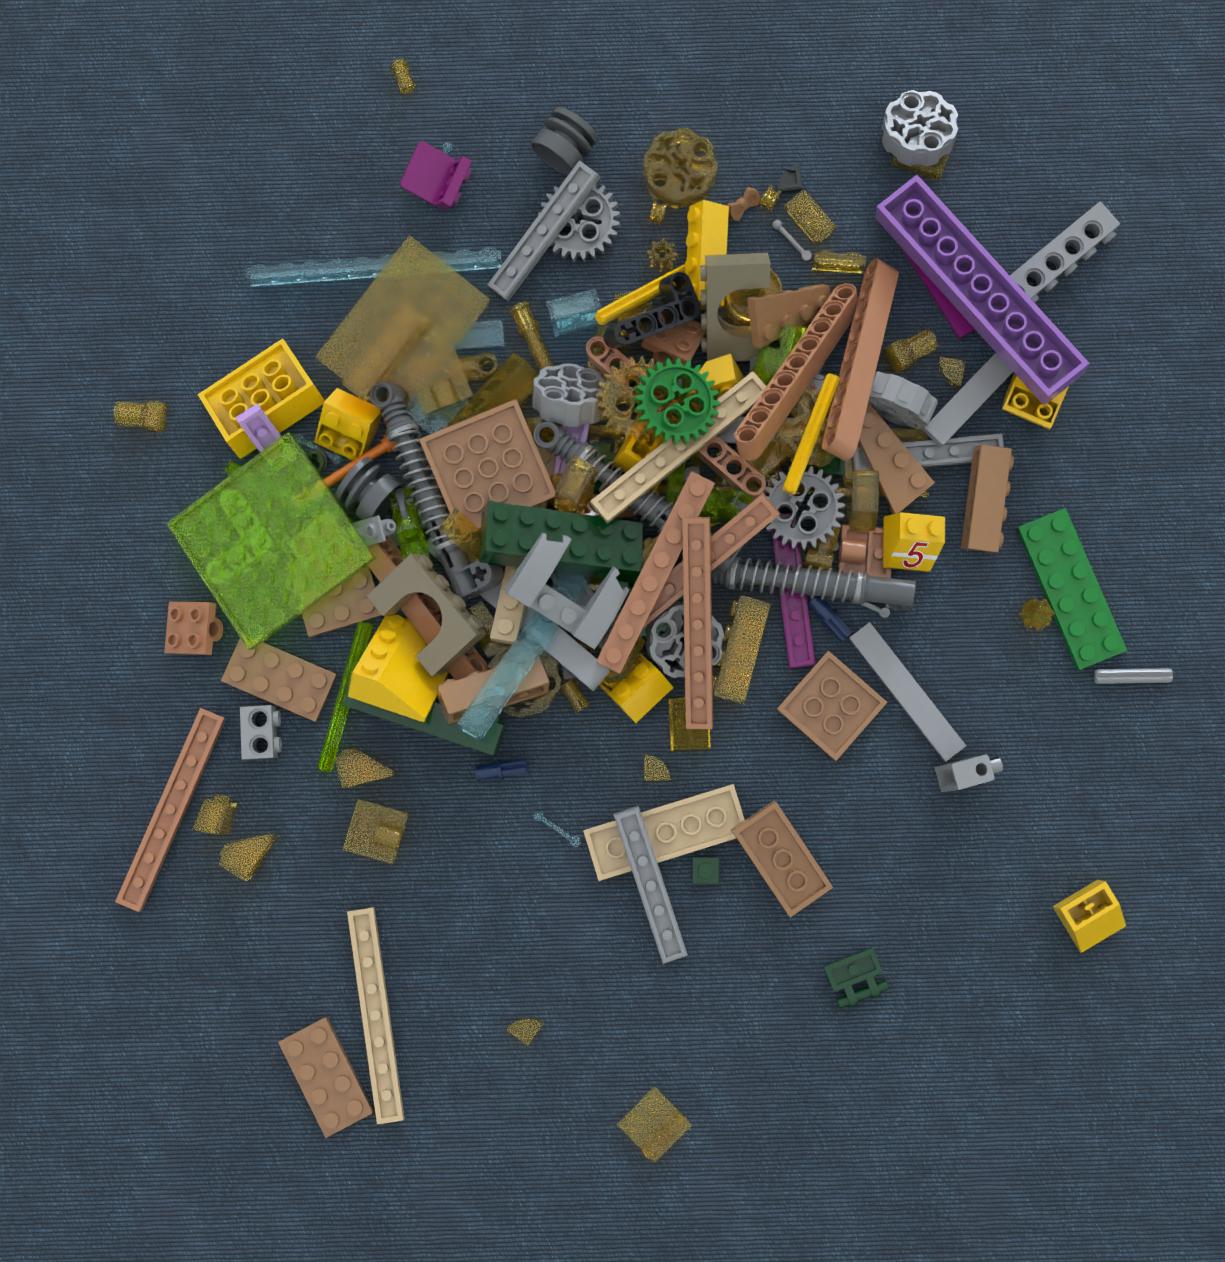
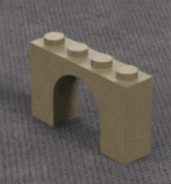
[700,253,770,361]
[367,554,486,677]

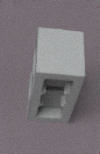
[240,705,282,760]

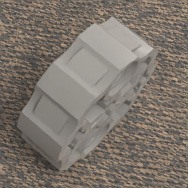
[882,90,959,167]
[532,363,609,427]
[868,371,938,429]
[645,601,724,678]

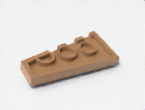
[747,284,830,348]
[858,403,935,514]

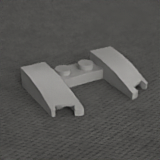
[504,533,629,649]

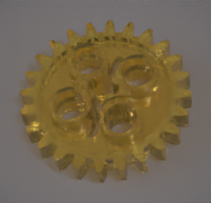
[597,356,683,442]

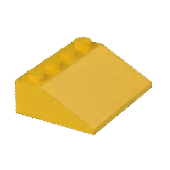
[198,339,325,459]
[348,614,449,722]

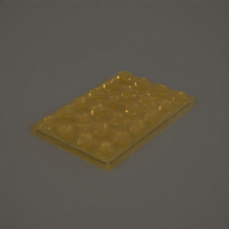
[315,235,491,408]

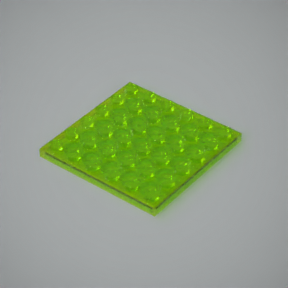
[166,432,376,650]

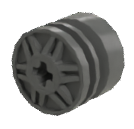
[530,106,598,175]
[334,457,404,520]

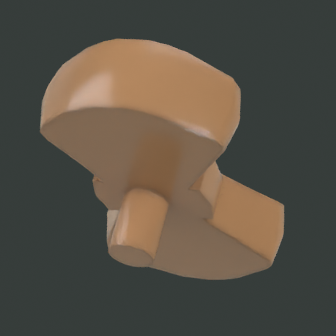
[727,187,760,221]

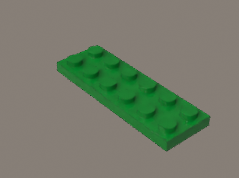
[1016,508,1128,671]

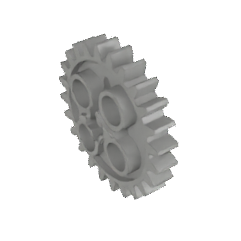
[538,181,621,262]
[765,466,845,550]

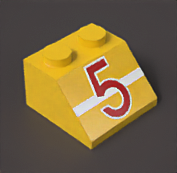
[883,512,945,572]

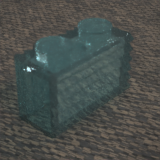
[546,289,603,337]

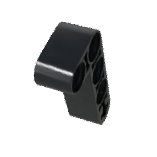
[603,272,700,349]

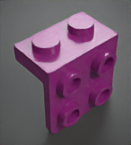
[400,141,472,211]

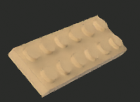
[583,784,745,881]

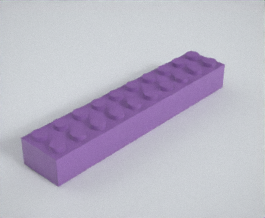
[876,175,1090,406]

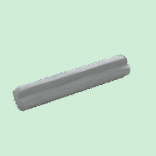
[1094,668,1173,684]

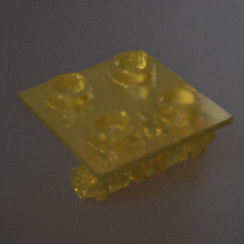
[617,1086,692,1163]

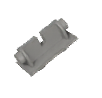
[351,515,396,548]

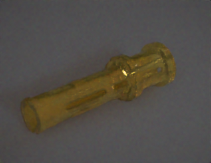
[509,301,554,371]

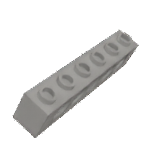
[1010,201,1120,303]

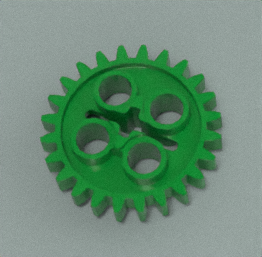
[633,358,720,445]

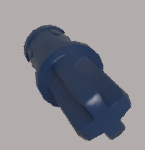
[807,596,852,641]
[475,759,528,781]

